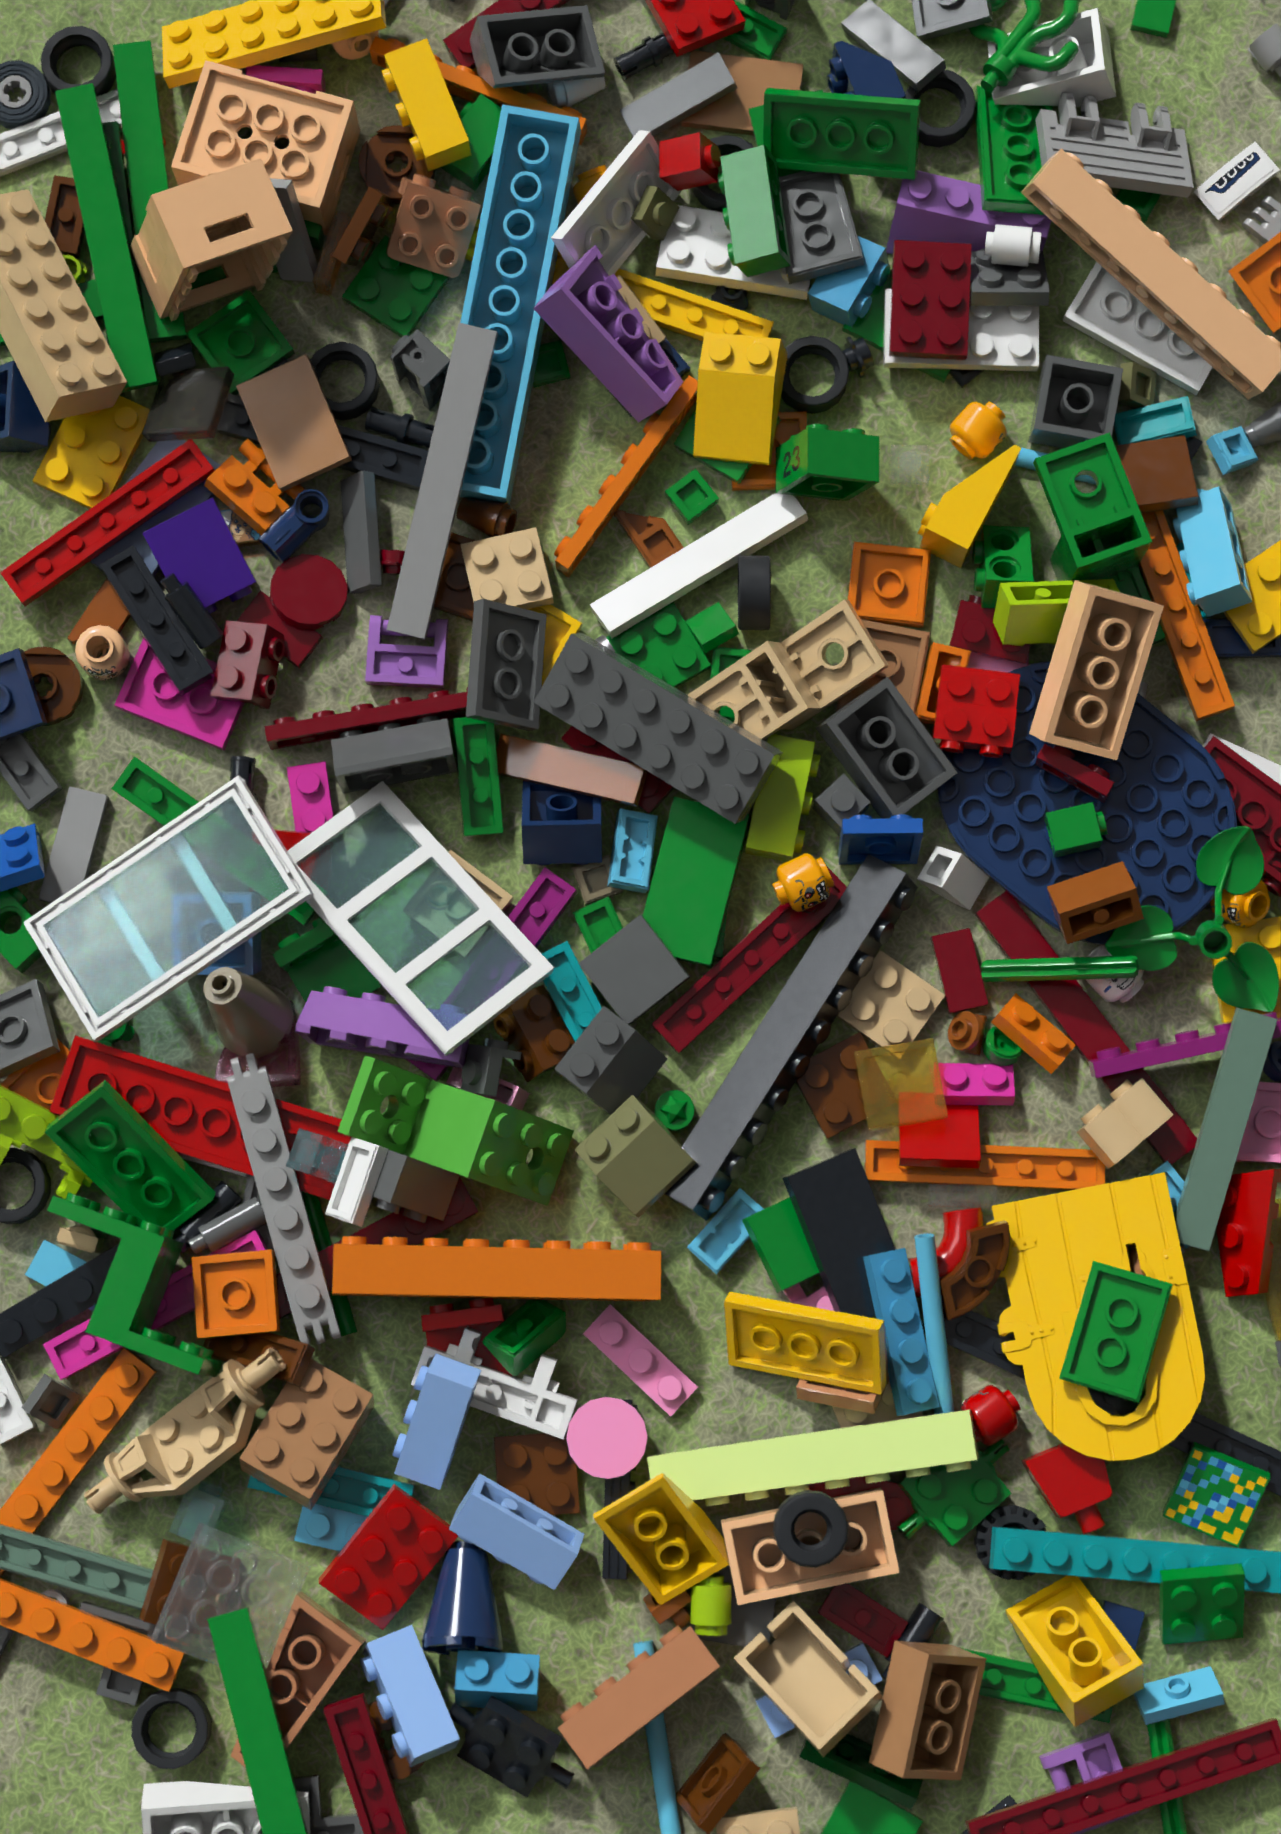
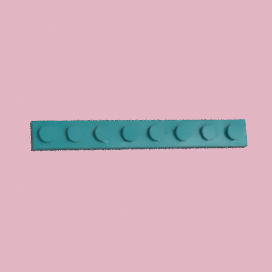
[989,1527,1281,1594]

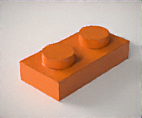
[991,993,1076,1074]

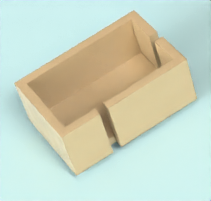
[734,1601,882,1757]

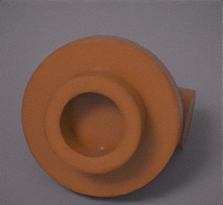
[948,1011,987,1056]

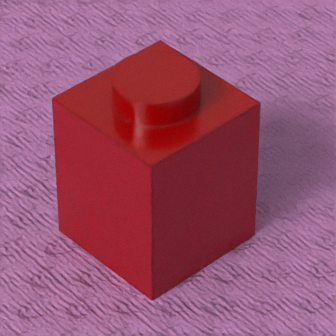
[659,132,721,191]

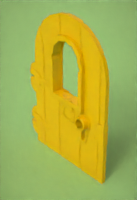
[986,1172,1205,1461]

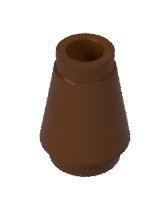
[457,497,517,537]

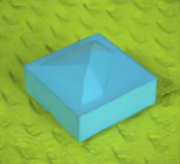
[1206,426,1258,475]

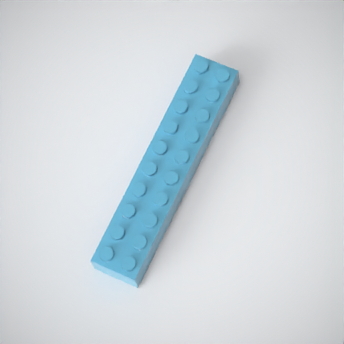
[460,104,581,505]

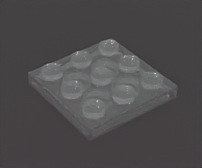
[150,1522,311,1670]

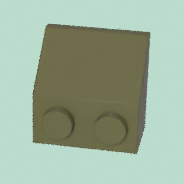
[574,1094,697,1218]

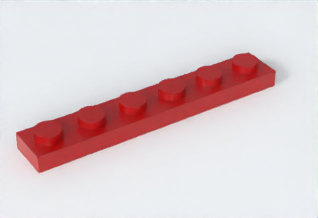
[0,438,215,607]

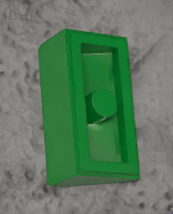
[483,1299,566,1377]

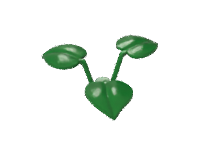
[1105,826,1279,1012]

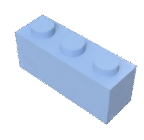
[392,1354,481,1490]
[449,1473,584,1590]
[360,1625,460,1767]

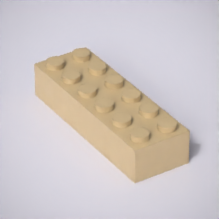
[0,189,127,422]

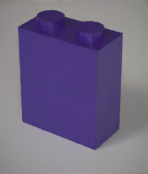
[142,497,256,614]

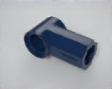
[259,489,330,563]

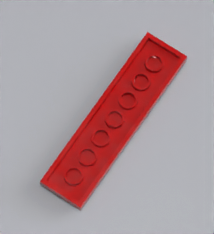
[49,1035,351,1200]

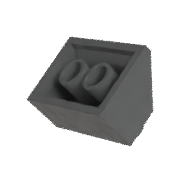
[470,5,605,88]
[816,677,957,819]
[331,716,457,794]

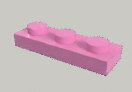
[583,1304,698,1417]

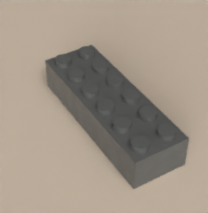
[533,633,783,824]

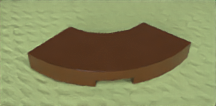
[939,1220,1010,1320]

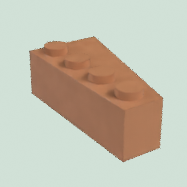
[230,1591,366,1768]
[558,1625,720,1770]

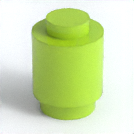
[691,1574,732,1636]

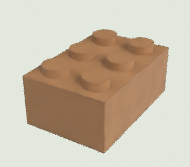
[239,1359,374,1510]
[869,1641,986,1780]

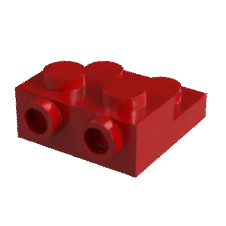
[932,664,1020,758]

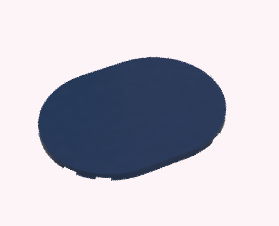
[937,662,1237,945]

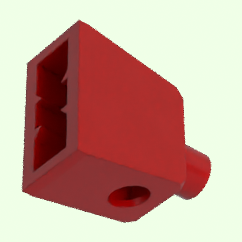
[1021,1443,1112,1534]

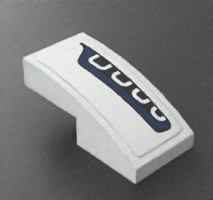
[1194,142,1280,221]

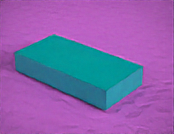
[1114,396,1197,445]

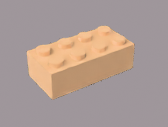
[1029,580,1164,760]
[721,1488,900,1605]

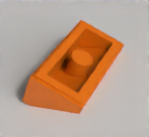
[915,642,971,725]

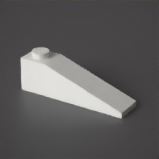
[141,1781,311,1834]

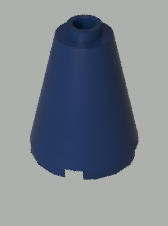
[422,1541,504,1655]

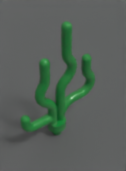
[968,0,1081,92]

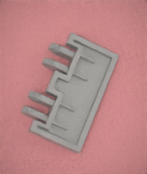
[1036,92,1194,198]

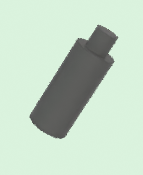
[188,1197,267,1255]

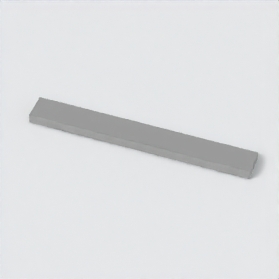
[387,323,498,639]

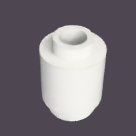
[984,224,1042,267]

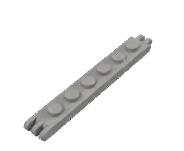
[227,1053,342,1345]

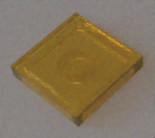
[854,1038,948,1132]

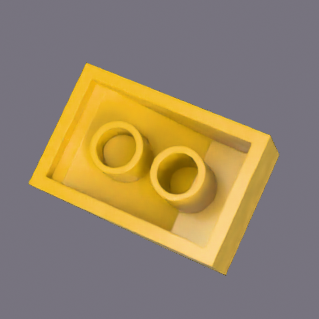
[693,332,788,465]
[917,445,1021,568]
[593,1473,729,1605]
[1006,1575,1144,1727]

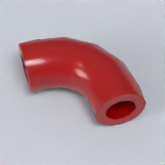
[908,1208,984,1298]

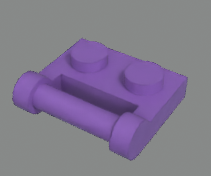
[365,615,449,689]
[1039,1731,1139,1834]

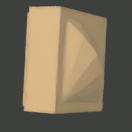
[56,1224,105,1253]

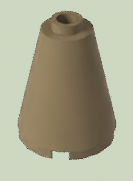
[203,967,294,1058]

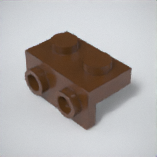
[493,984,575,1082]

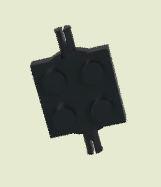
[449,1695,575,1798]

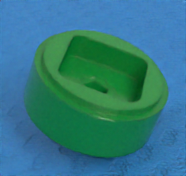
[982,1026,1023,1066]
[655,1090,694,1131]

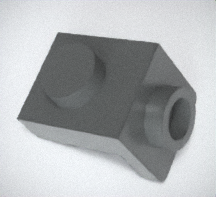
[461,1038,522,1097]

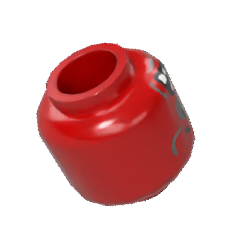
[961,1385,1021,1446]

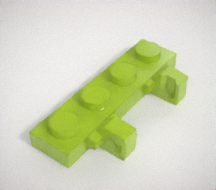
[0,1085,93,1199]

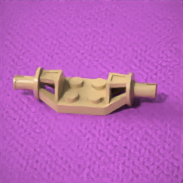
[84,1347,286,1514]

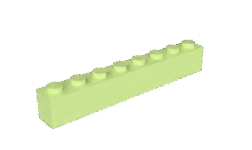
[647,1409,979,1506]

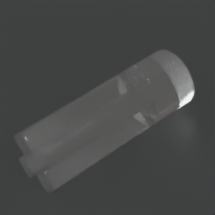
[928,1183,997,1209]

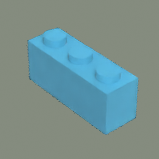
[1173,486,1253,617]

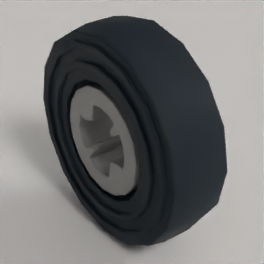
[0,60,51,129]

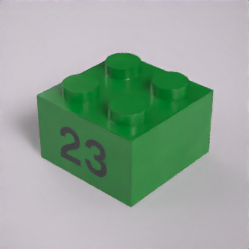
[776,424,879,501]

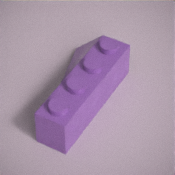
[886,170,1051,254]
[533,245,683,423]
[295,986,470,1068]

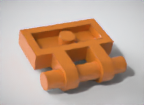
[204,439,306,535]

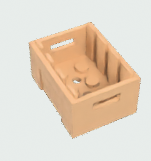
[171,60,360,235]
[130,158,293,321]

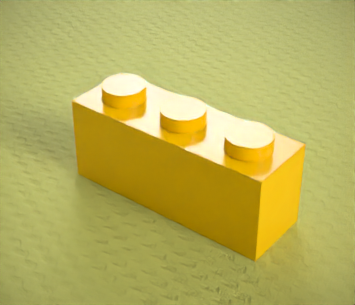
[381,38,471,172]

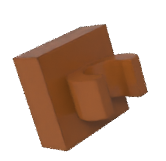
[643,1590,691,1629]

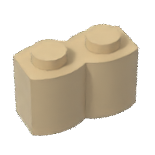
[1077,1078,1173,1169]

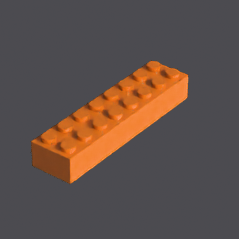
[332,1236,661,1302]

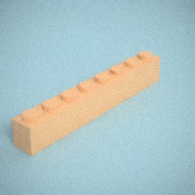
[1021,148,1281,400]

